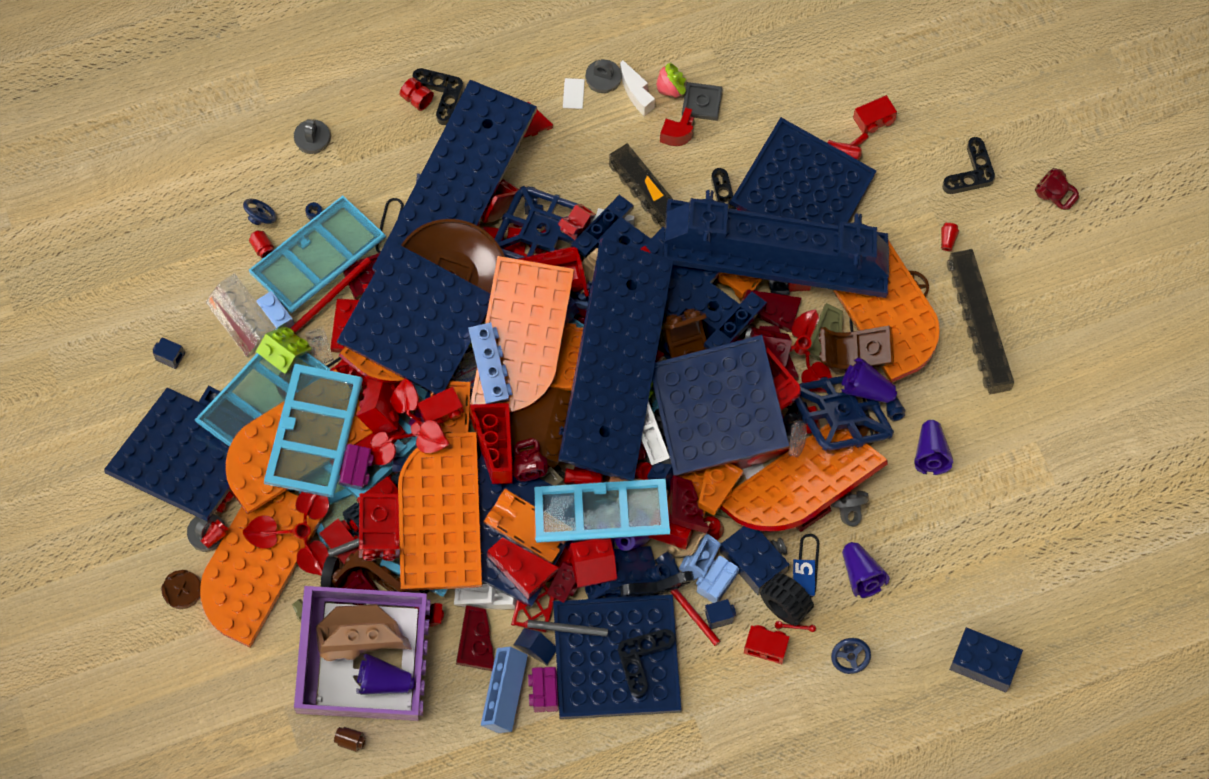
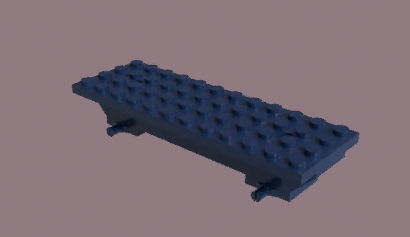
[372,80,537,272]
[662,190,889,298]
[558,238,673,481]

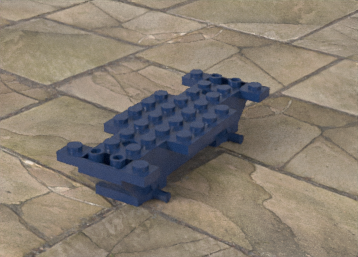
[571,194,767,349]

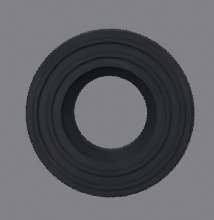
[321,556,339,588]

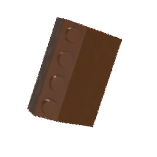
[510,387,571,469]

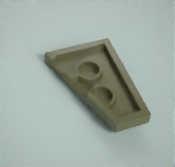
[808,303,843,361]

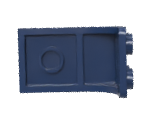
[585,546,656,600]

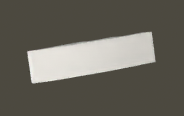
[642,400,670,465]

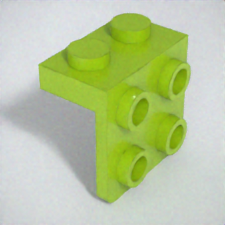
[256,327,312,374]

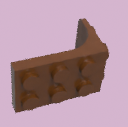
[662,308,707,358]
[819,326,894,374]
[332,550,408,592]

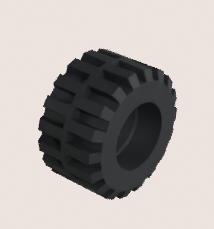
[760,573,814,626]

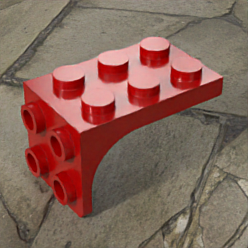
[359,493,400,561]

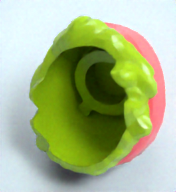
[656,63,686,98]

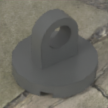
[585,59,621,93]
[294,119,330,154]
[830,491,869,526]
[187,514,225,552]

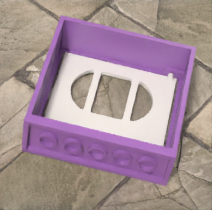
[294,586,430,721]

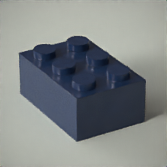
[720,526,790,595]
[949,627,1023,693]

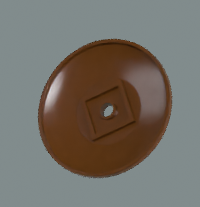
[401,219,505,325]

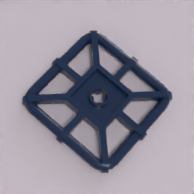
[494,186,592,259]
[794,376,894,451]

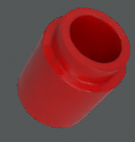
[249,230,274,259]

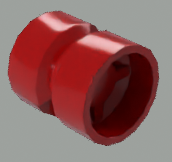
[399,77,434,111]

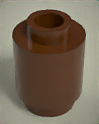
[334,727,366,752]

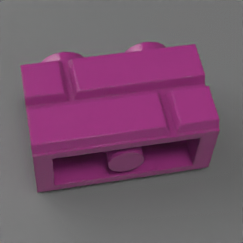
[338,444,373,489]
[528,667,558,713]

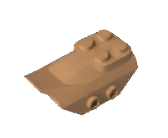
[316,604,412,661]

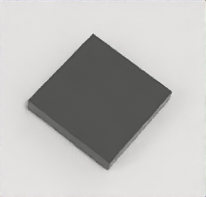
[682,82,723,121]

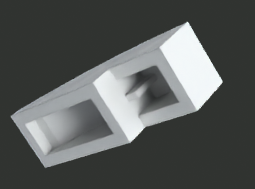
[620,60,655,116]
[454,584,517,610]

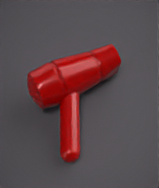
[828,133,869,160]
[564,468,603,484]

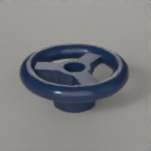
[243,198,277,225]
[831,638,871,674]

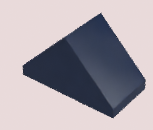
[513,628,556,666]

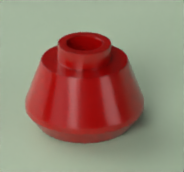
[703,516,724,540]

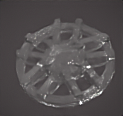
[788,421,807,457]

